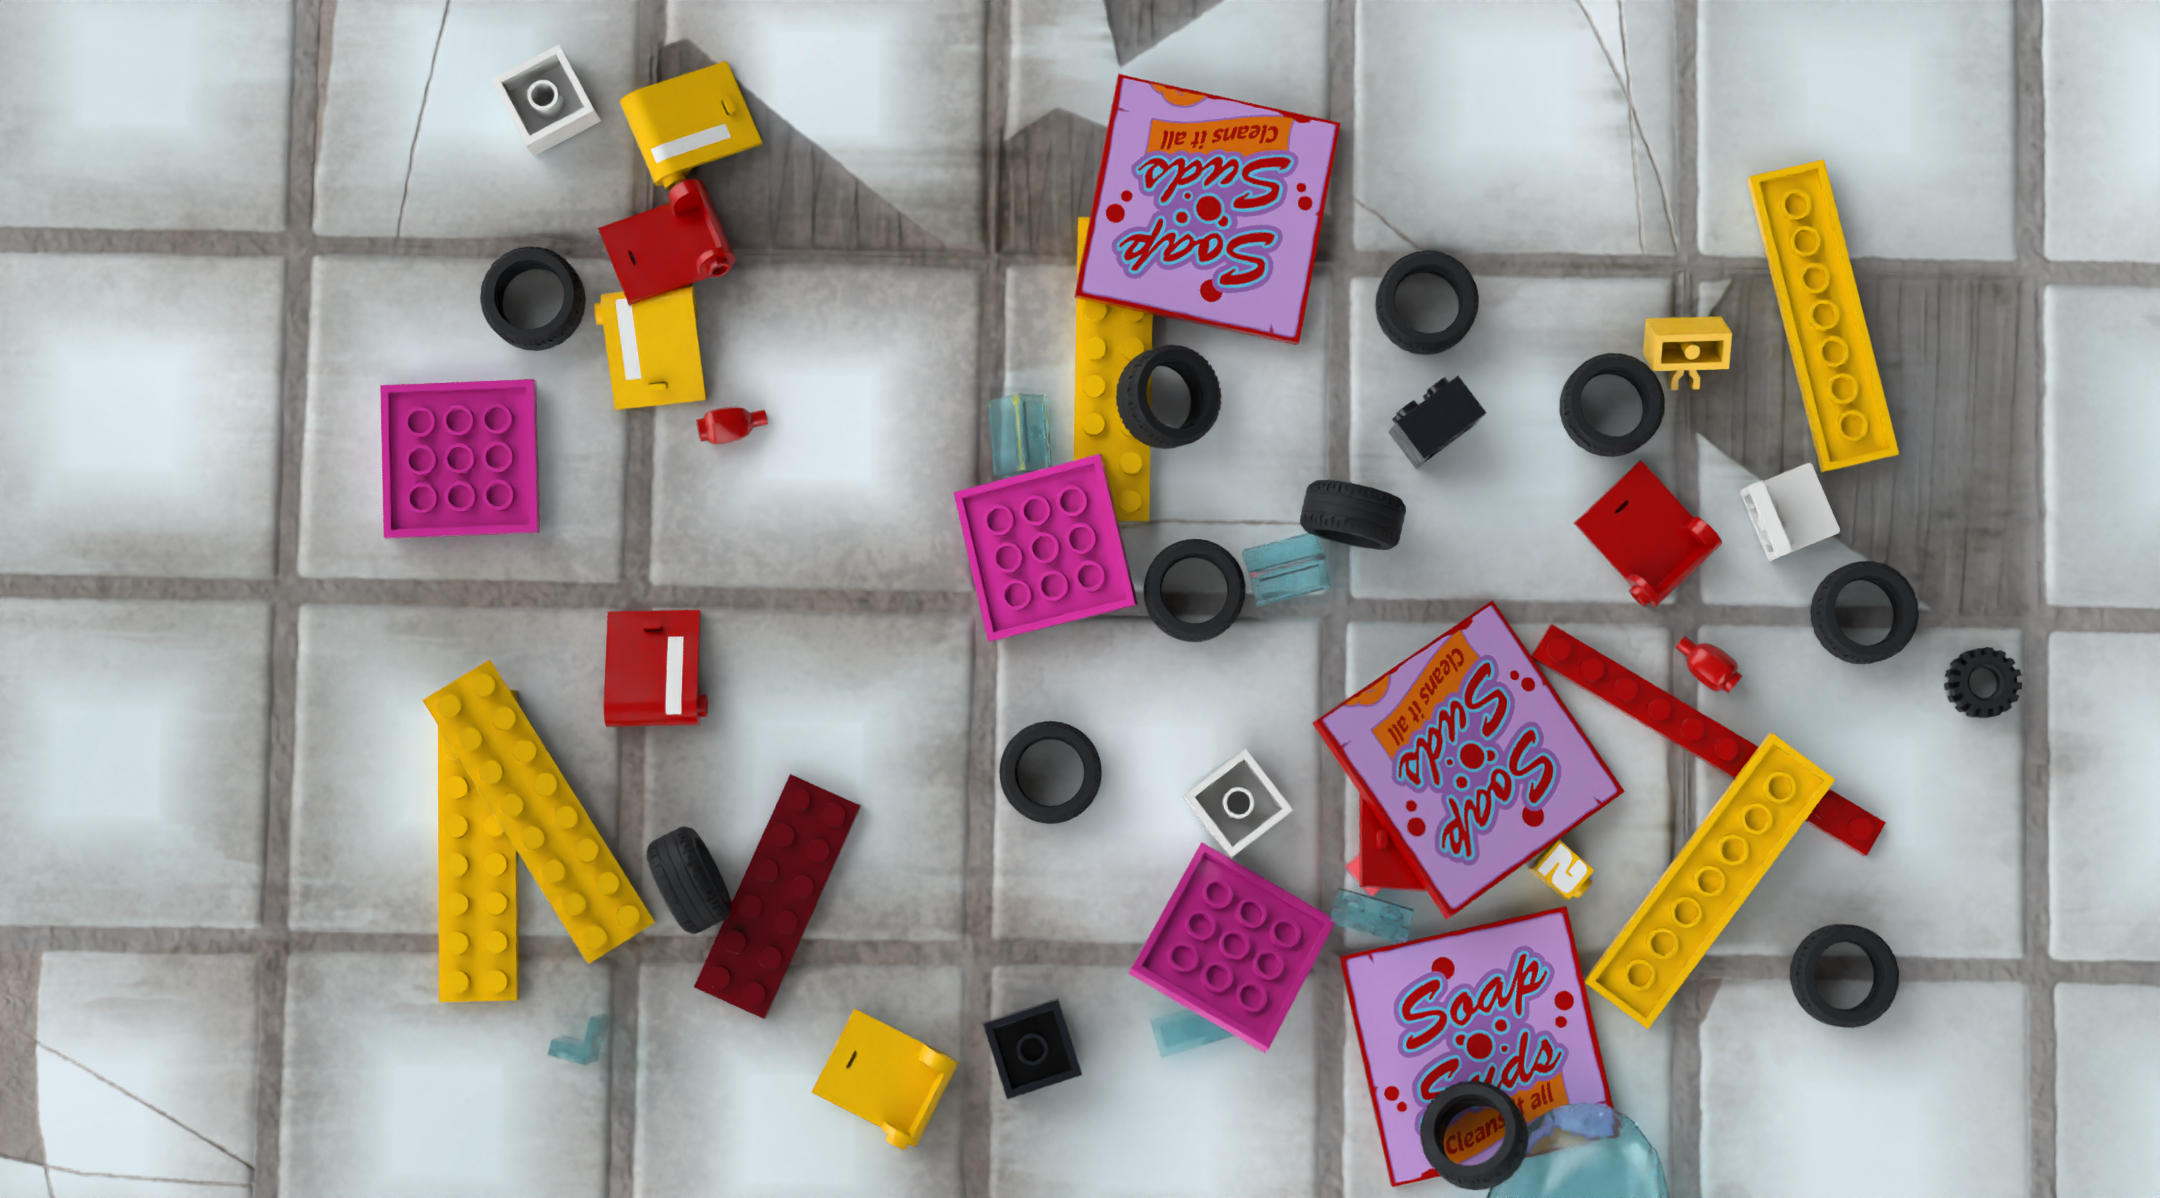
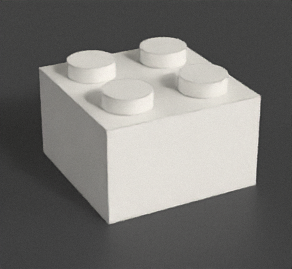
[491,44,601,156]
[1182,748,1293,858]

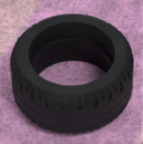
[480,246,586,351]
[1375,250,1479,355]
[1116,345,1222,449]
[1559,353,1665,457]
[1300,480,1406,550]
[1143,539,1246,642]
[1810,561,1919,664]
[999,721,1102,824]
[646,826,732,934]
[1790,924,1899,1028]
[1420,1081,1529,1190]

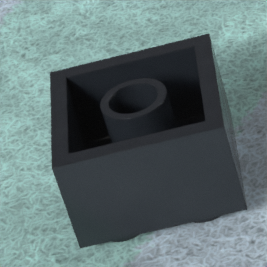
[1389,376,1486,469]
[983,998,1082,1099]

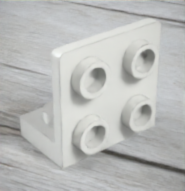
[1739,463,1840,562]

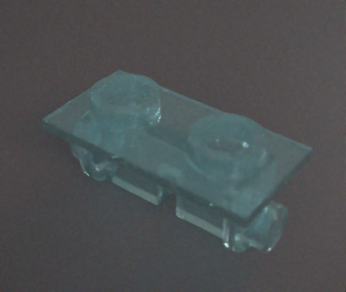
[1330,887,1414,944]

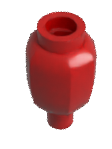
[696,406,768,445]
[1675,636,1743,694]

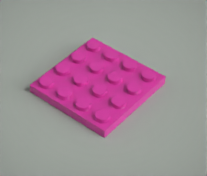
[380,379,540,539]
[953,454,1138,642]
[1128,842,1336,1053]

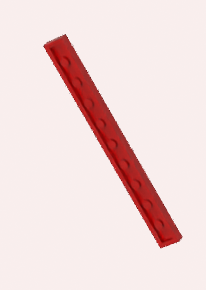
[1531,624,1886,856]

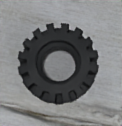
[1944,647,2022,718]

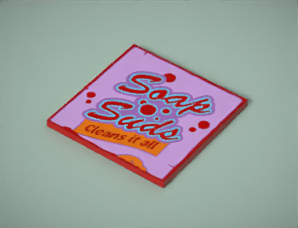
[1074,74,1340,345]
[1312,600,1625,919]
[1338,906,1620,1187]

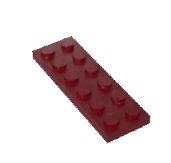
[694,774,861,1019]

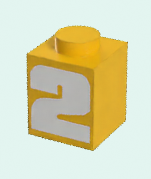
[1528,839,1594,900]

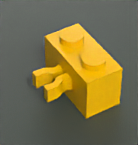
[1643,316,1732,390]

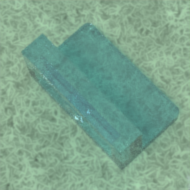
[988,393,1053,476]
[1242,533,1331,607]
[1150,1008,1235,1058]
[547,1013,610,1065]

